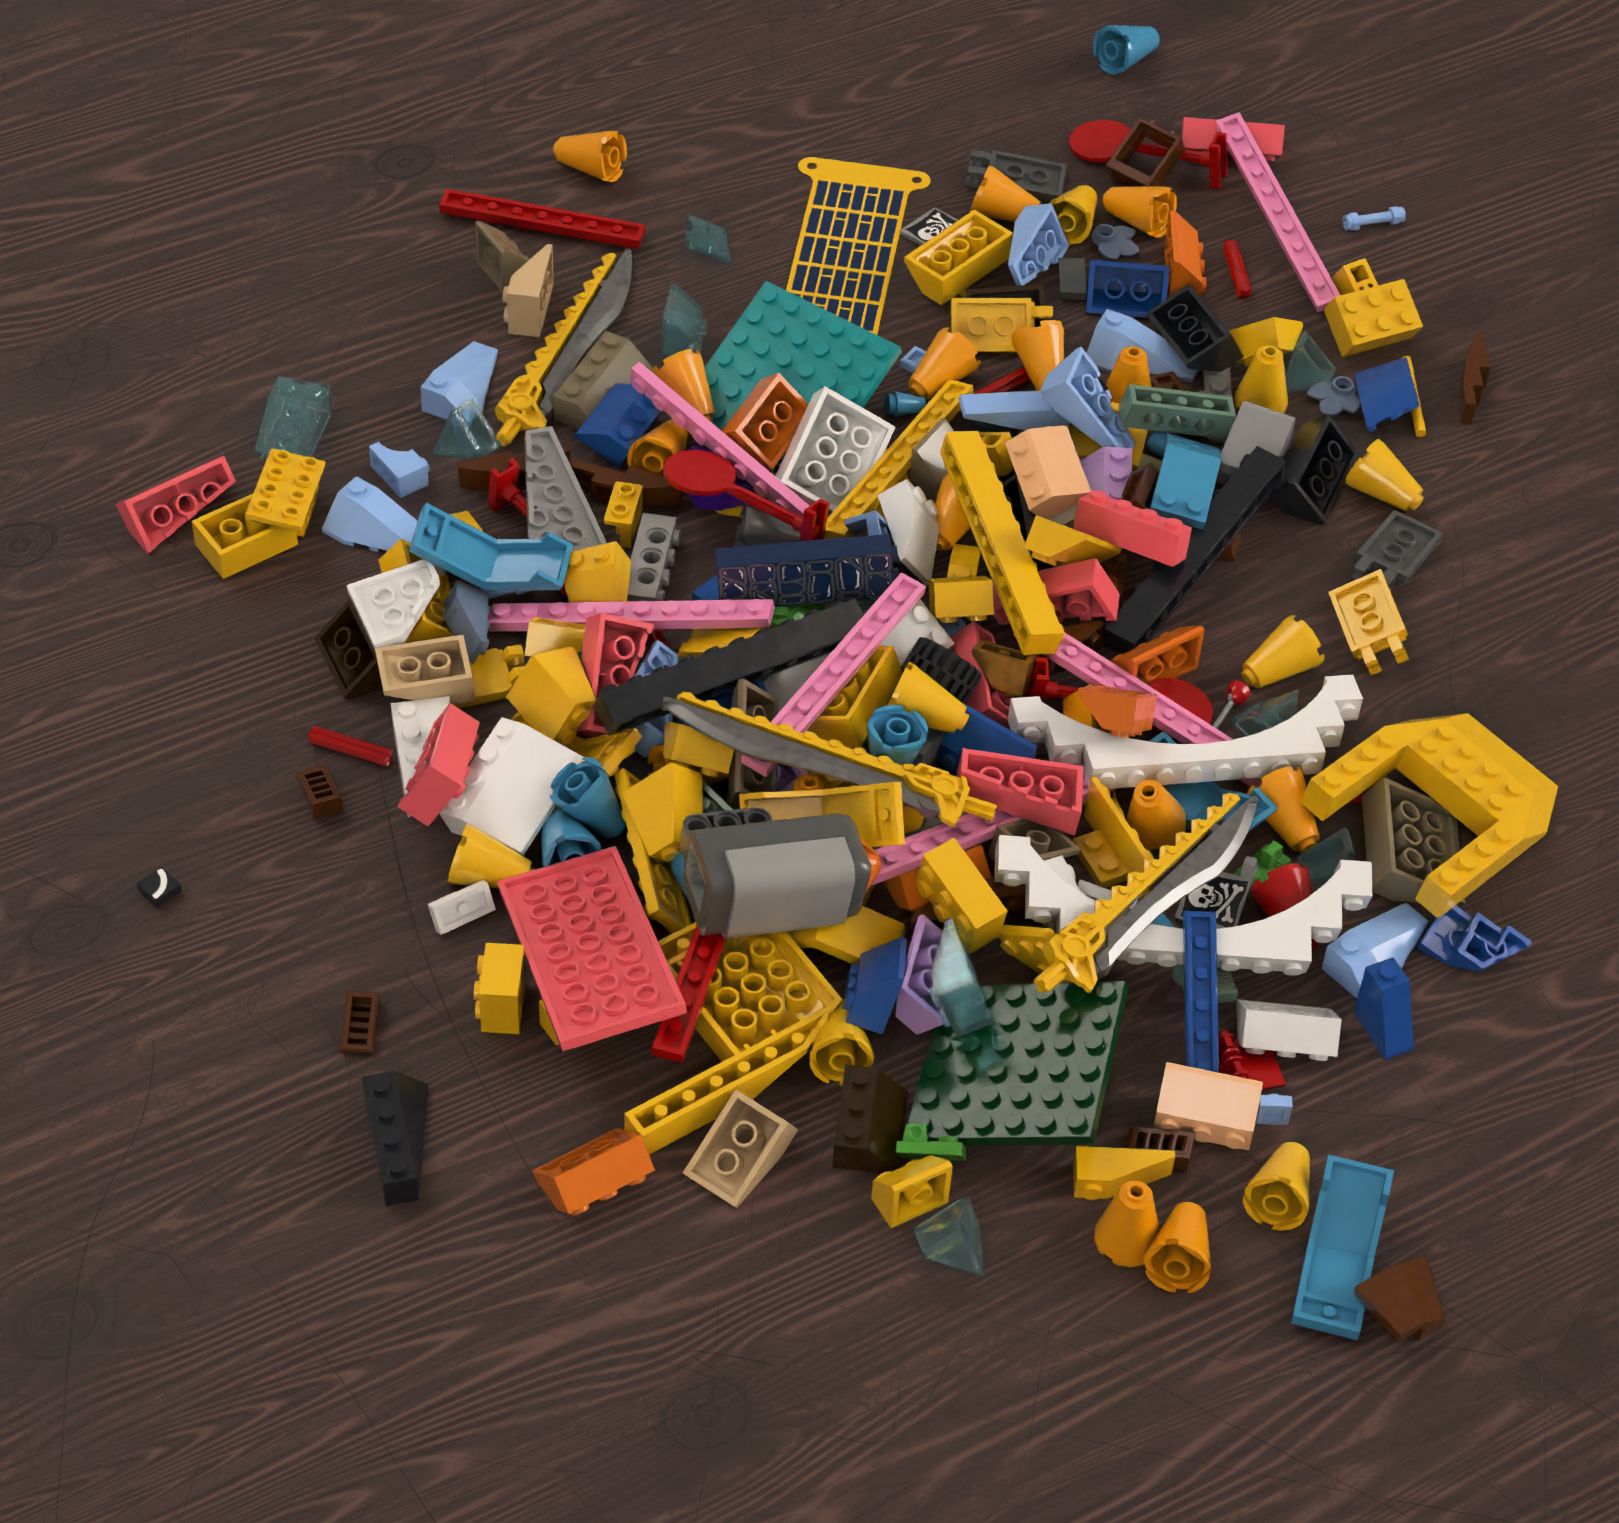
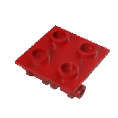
[1218,1030,1286,1090]

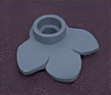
[1091,224,1140,261]
[1307,376,1360,417]

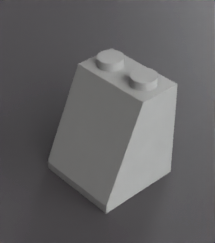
[1216,401,1295,485]

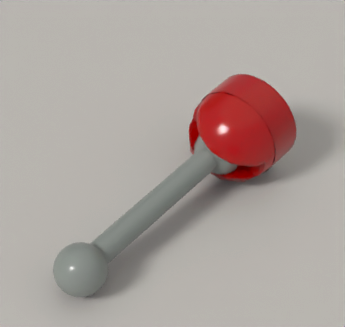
[1213,680,1251,729]

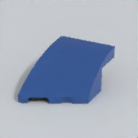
[1355,357,1419,432]
[1416,905,1532,972]

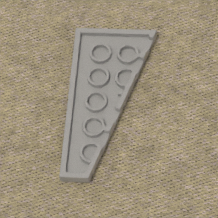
[524,426,607,551]

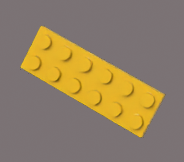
[614,768,692,934]

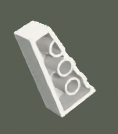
[391,696,451,817]

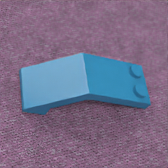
[1150,433,1221,530]
[409,503,573,590]
[1149,731,1278,835]
[1291,1154,1394,1340]

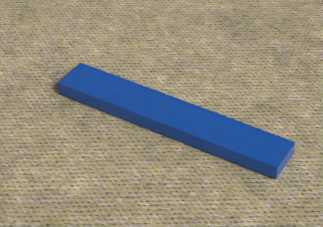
[1183,911,1219,1073]

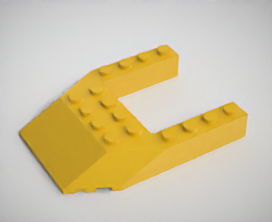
[1300,713,1558,919]
[539,922,842,1155]

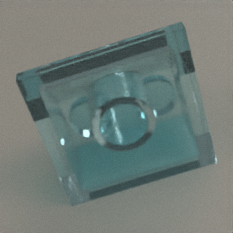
[662,284,707,360]

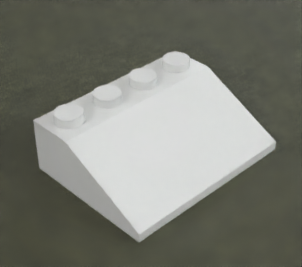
[775,386,895,516]
[439,717,585,856]

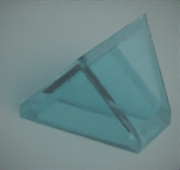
[686,214,732,265]
[1286,330,1336,392]
[432,398,501,459]
[1231,689,1299,736]
[1296,827,1355,883]
[913,1196,984,1277]

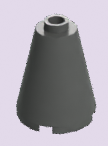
[734,503,801,547]

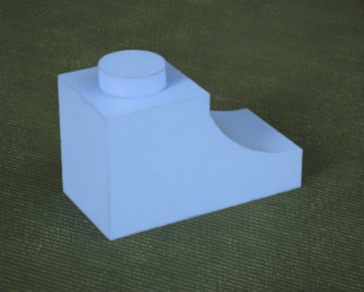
[369,442,430,498]

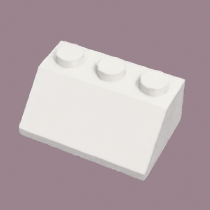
[1236,999,1342,1061]

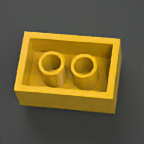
[1323,279,1423,357]
[192,494,298,579]
[916,838,1007,955]

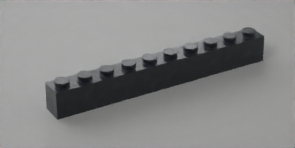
[1103,446,1286,654]
[593,599,864,736]

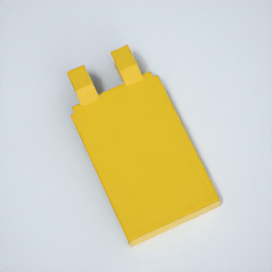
[951,298,1053,353]
[1328,569,1409,676]
[454,645,525,708]

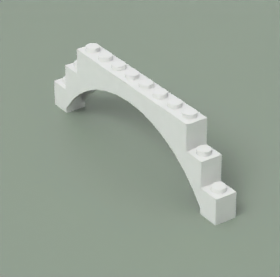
[1007,675,1363,789]
[995,835,1372,976]

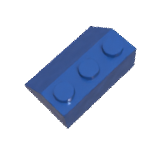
[1086,260,1170,318]
[574,383,662,468]
[939,703,1037,774]
[843,937,907,1034]

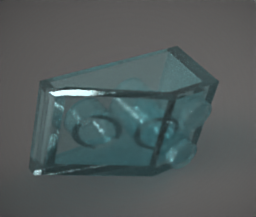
[254,376,333,458]
[929,917,992,1037]

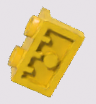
[604,481,643,548]

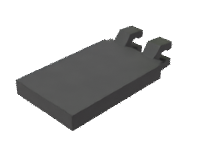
[965,150,1067,202]
[1350,510,1443,591]

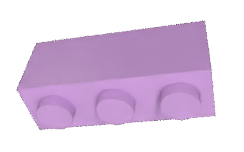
[1080,446,1132,500]
[896,914,965,1035]

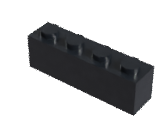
[362,1071,428,1206]

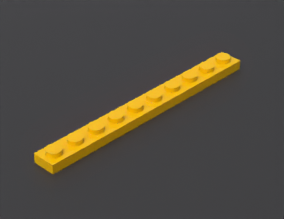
[824,379,974,539]

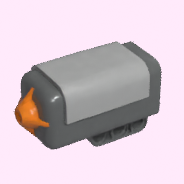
[679,807,881,939]

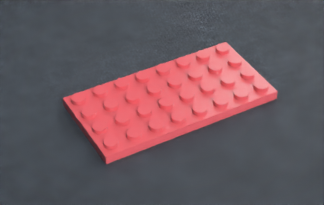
[497,846,687,1051]

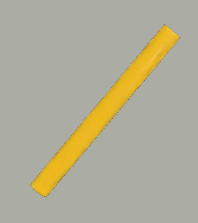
[1401,356,1426,438]

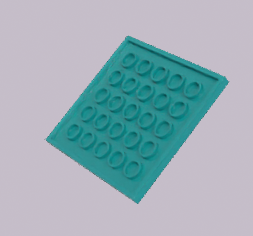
[705,281,902,464]

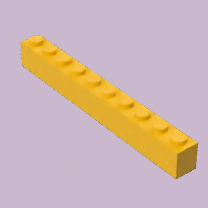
[940,431,1064,655]

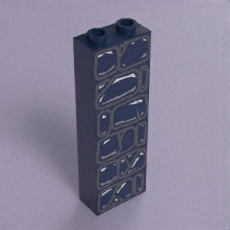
[715,534,899,607]

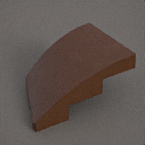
[1354,1257,1446,1343]

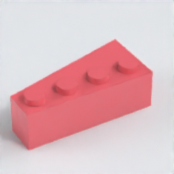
[992,558,1120,625]
[576,613,654,737]
[398,703,480,826]
[957,748,1083,836]

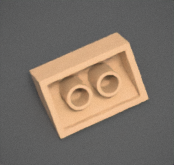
[1005,425,1091,520]
[1153,1062,1263,1151]

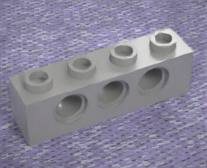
[627,513,681,602]

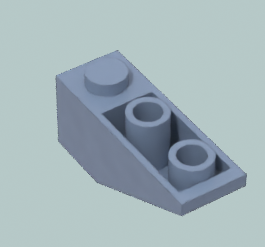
[443,580,491,664]

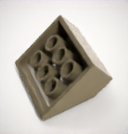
[1362,777,1465,906]

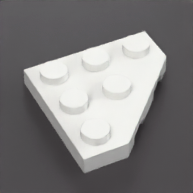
[346,559,440,650]

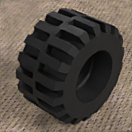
[900,637,982,704]

